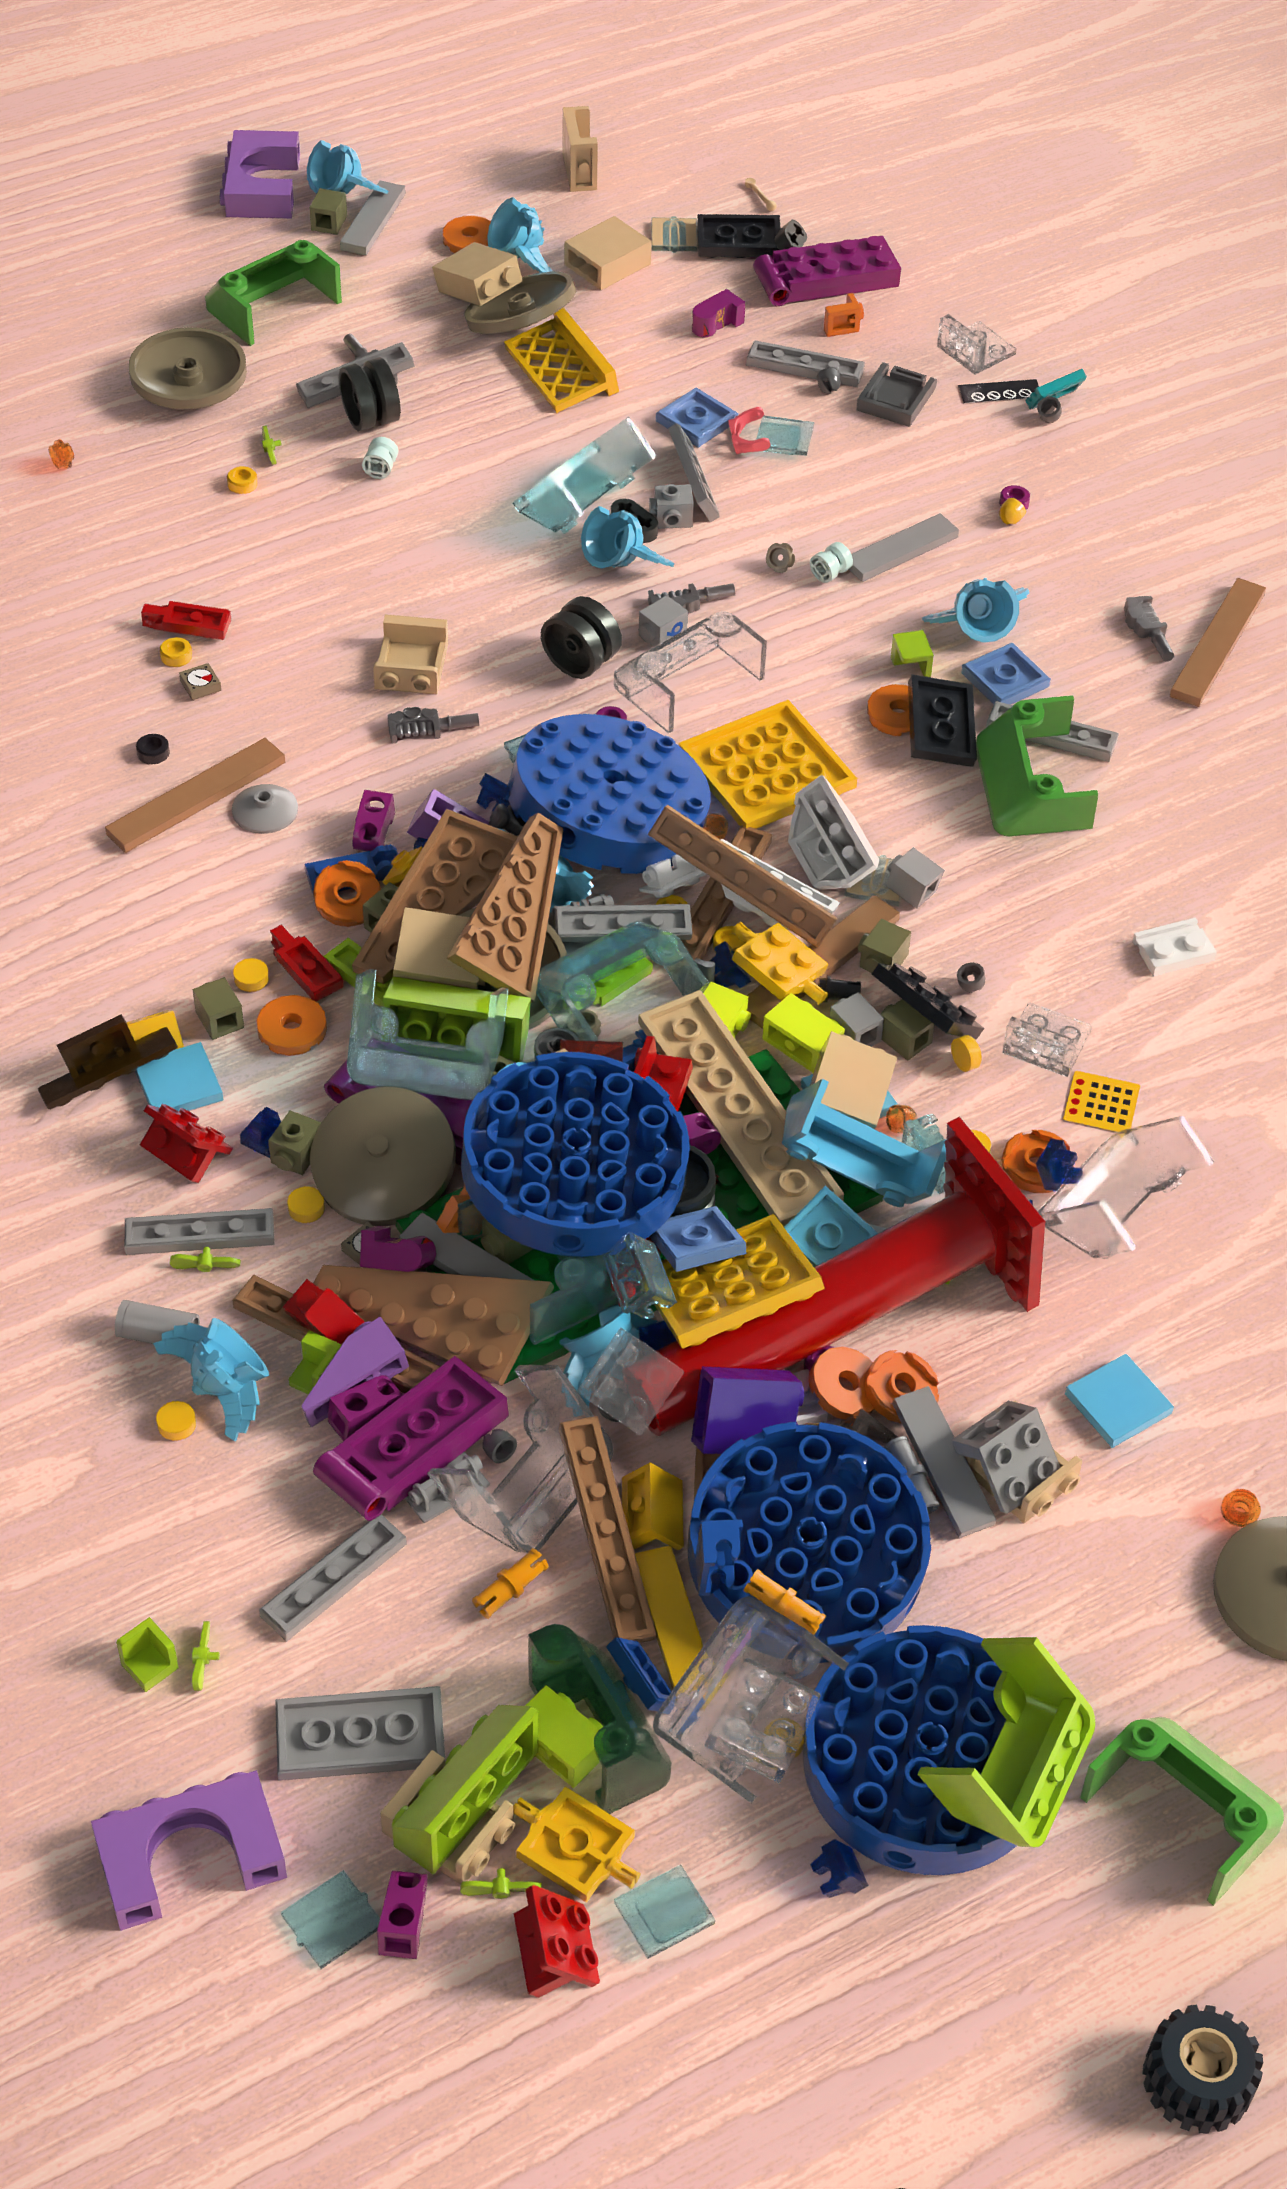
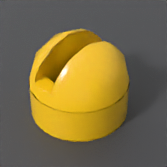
[999,498,1026,524]

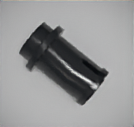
[818,975,861,1003]

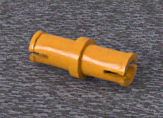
[472,1548,549,1619]
[743,1569,826,1638]

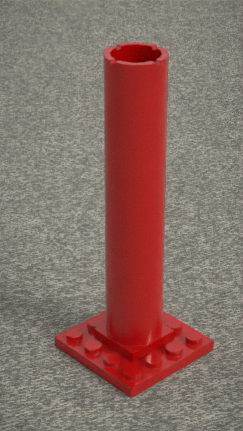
[622,1116,1045,1436]

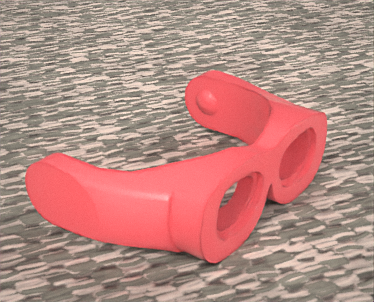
[728,407,770,455]

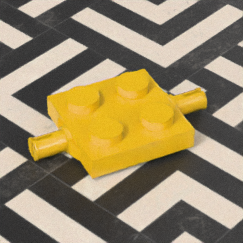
[731,922,828,1005]
[513,1786,641,1903]

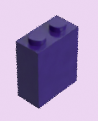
[691,1367,804,1454]

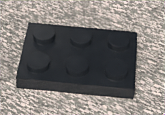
[697,214,781,258]
[908,675,977,767]
[871,963,985,1040]

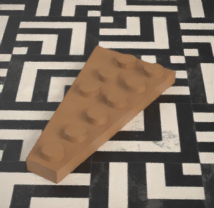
[352,809,518,984]
[446,813,563,1003]
[313,1265,554,1386]

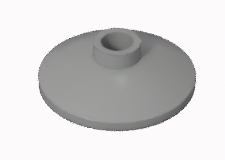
[232,784,298,834]

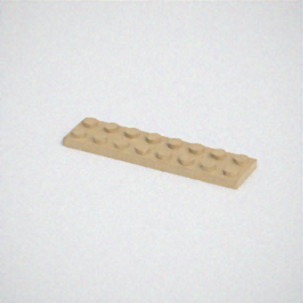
[638,990,844,1227]

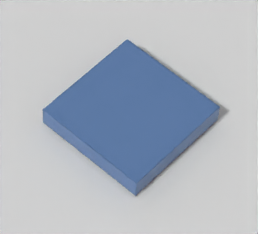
[656,387,739,448]
[961,643,1051,705]
[649,1206,746,1272]

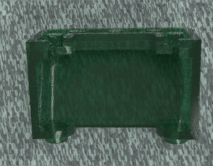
[528,1624,672,1814]

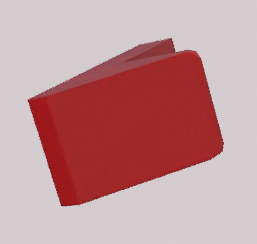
[282,1279,364,1345]

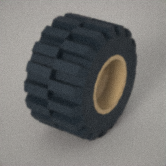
[1142,2004,1264,2134]

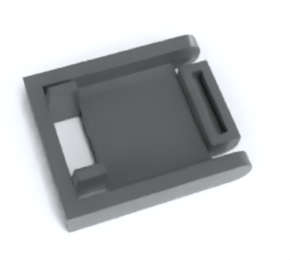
[856,362,937,427]

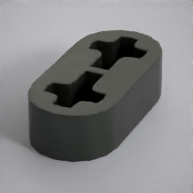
[774,219,807,250]
[611,498,658,543]

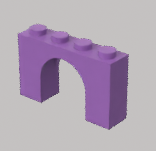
[220,130,300,219]
[91,1770,287,1931]

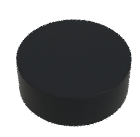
[136,734,170,764]

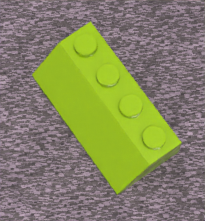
[382,977,531,1073]
[392,1705,538,1875]

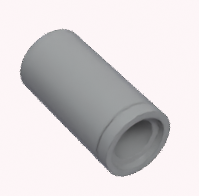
[115,1300,200,1344]

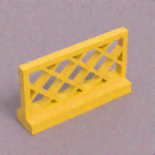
[504,307,619,413]

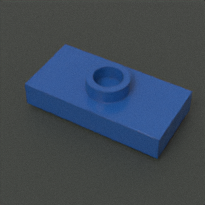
[606,1637,679,1714]

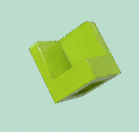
[890,630,934,677]
[288,1330,342,1395]
[116,1617,179,1692]

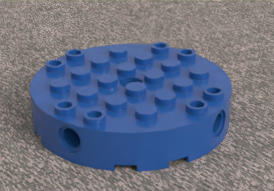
[508,714,711,874]
[461,1052,690,1257]
[687,1422,931,1663]
[803,1625,1017,1875]

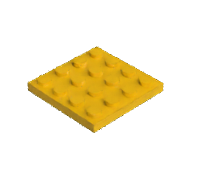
[678,700,858,829]
[643,1214,825,1349]

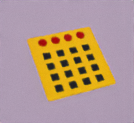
[1063,1071,1140,1134]

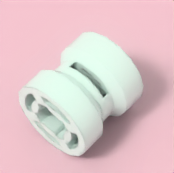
[362,437,399,479]
[810,542,853,583]

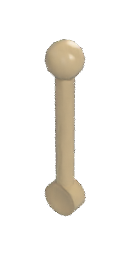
[745,178,777,211]

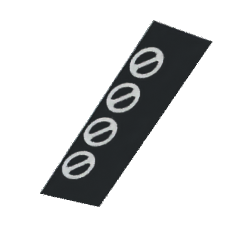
[958,379,1039,403]

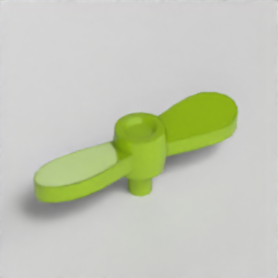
[262,425,282,465]
[170,1247,241,1272]
[192,1621,220,1691]
[460,1868,542,1899]

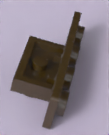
[38,1014,178,1109]

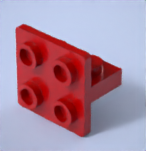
[634,1035,693,1112]
[140,1104,233,1183]
[513,1885,600,1998]

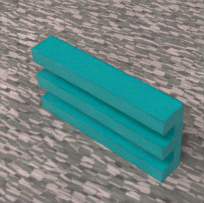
[1025,369,1087,409]

